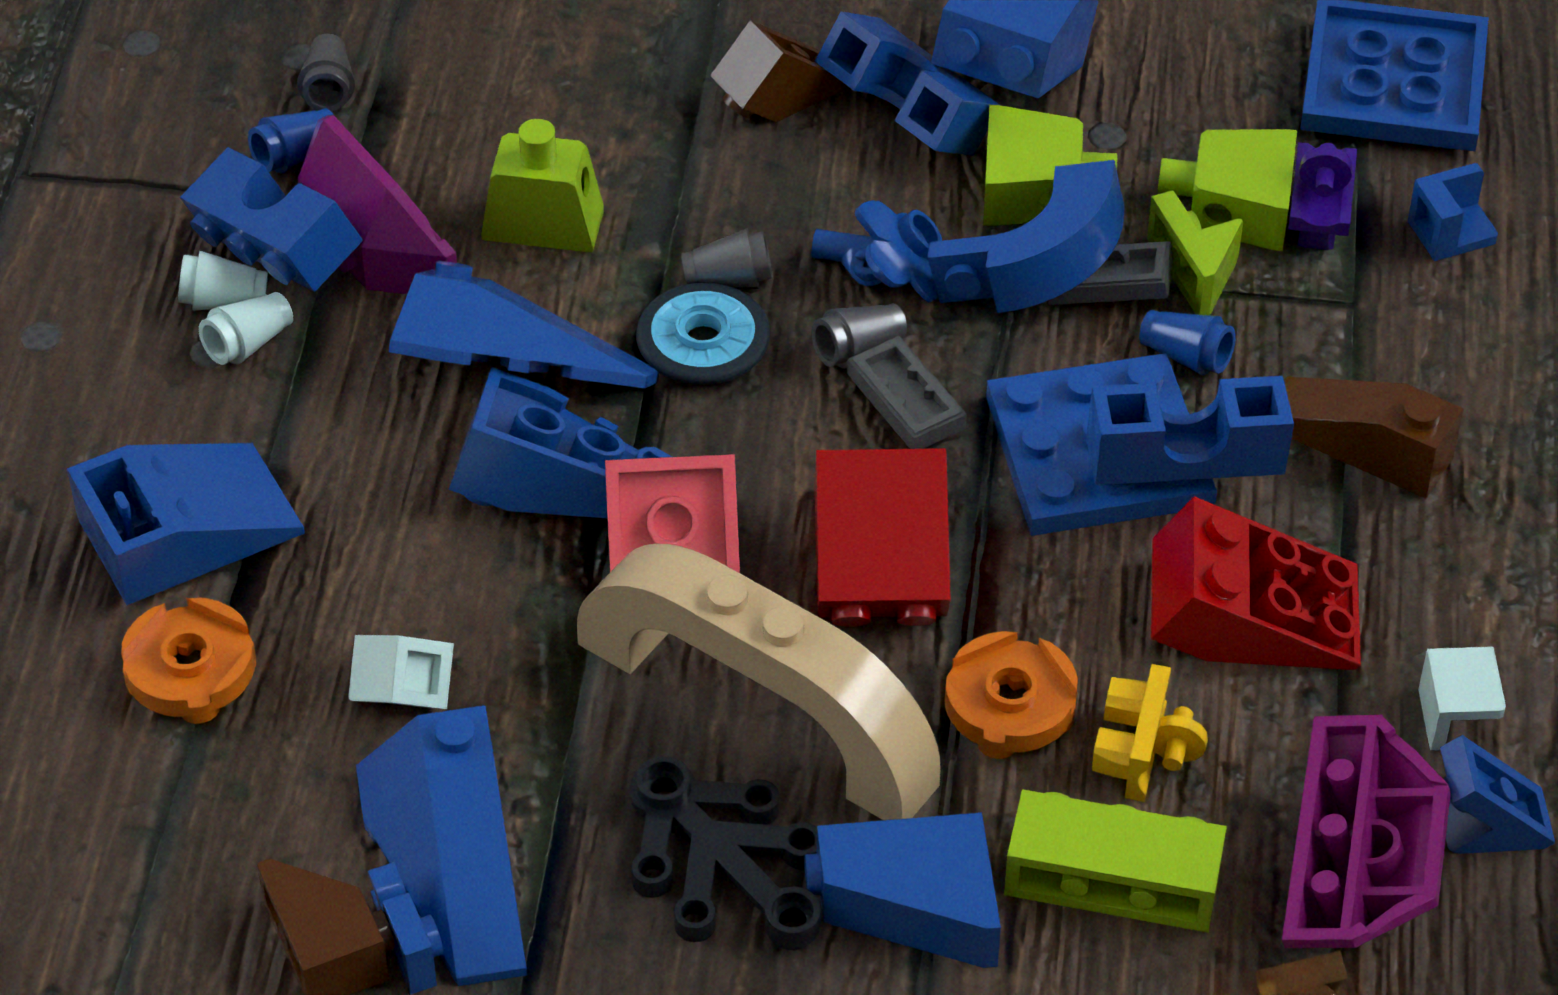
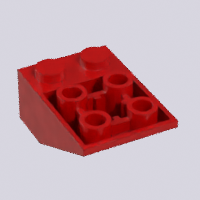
[1151,496,1361,670]

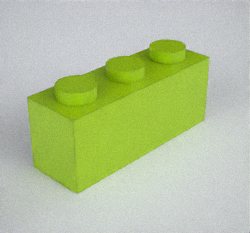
[1004,789,1227,933]

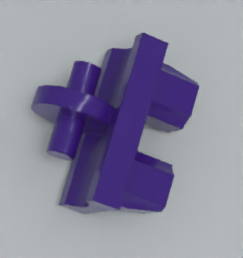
[1288,142,1357,250]

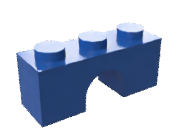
[815,11,1000,156]
[180,147,363,292]
[1086,376,1294,485]

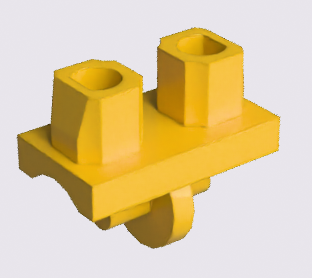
[1092,664,1208,802]

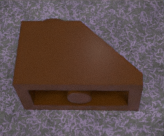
[710,20,847,122]
[256,858,395,995]

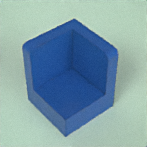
[1407,163,1498,261]

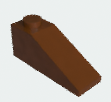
[1284,376,1464,499]

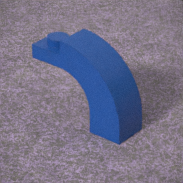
[928,160,1125,313]

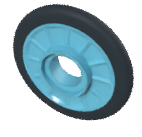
[636,283,770,385]

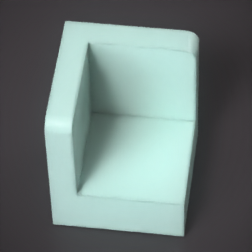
[348,635,454,709]
[1418,647,1506,750]

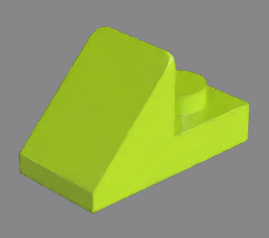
[1147,190,1243,315]

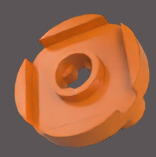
[121,597,256,724]
[945,631,1078,759]

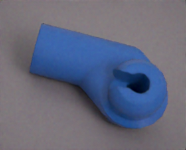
[811,229,881,286]

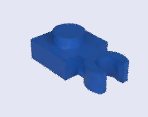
[368,862,443,995]

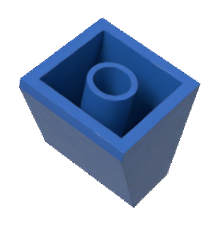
[931,0,1099,98]

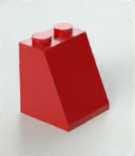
[814,448,951,627]

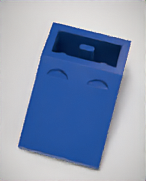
[67,443,305,605]

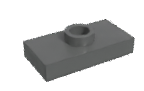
[1048,241,1174,305]
[847,336,967,449]

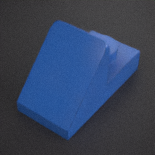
[1440,735,1555,854]

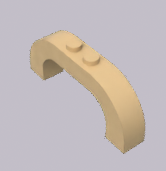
[577,544,940,820]

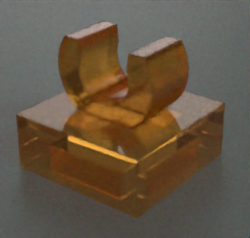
[1255,951,1348,995]

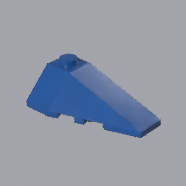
[389,261,659,388]
[449,367,672,518]
[356,705,527,986]

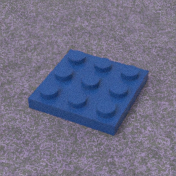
[1300,0,1489,152]
[986,353,1217,536]

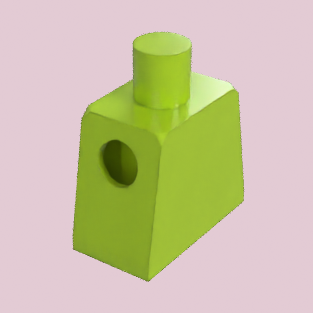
[983,105,1117,226]
[481,119,604,253]
[1157,129,1297,251]

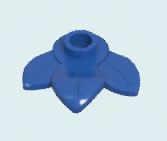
[855,200,942,303]

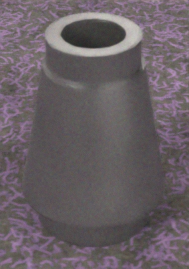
[297,34,355,111]
[681,228,772,288]
[812,303,907,369]

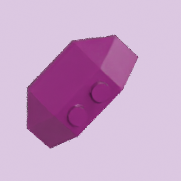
[298,115,457,294]
[1282,715,1451,948]

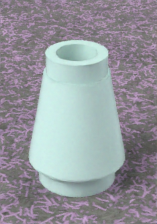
[178,251,268,311]
[199,292,293,365]

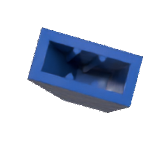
[804,812,1001,968]

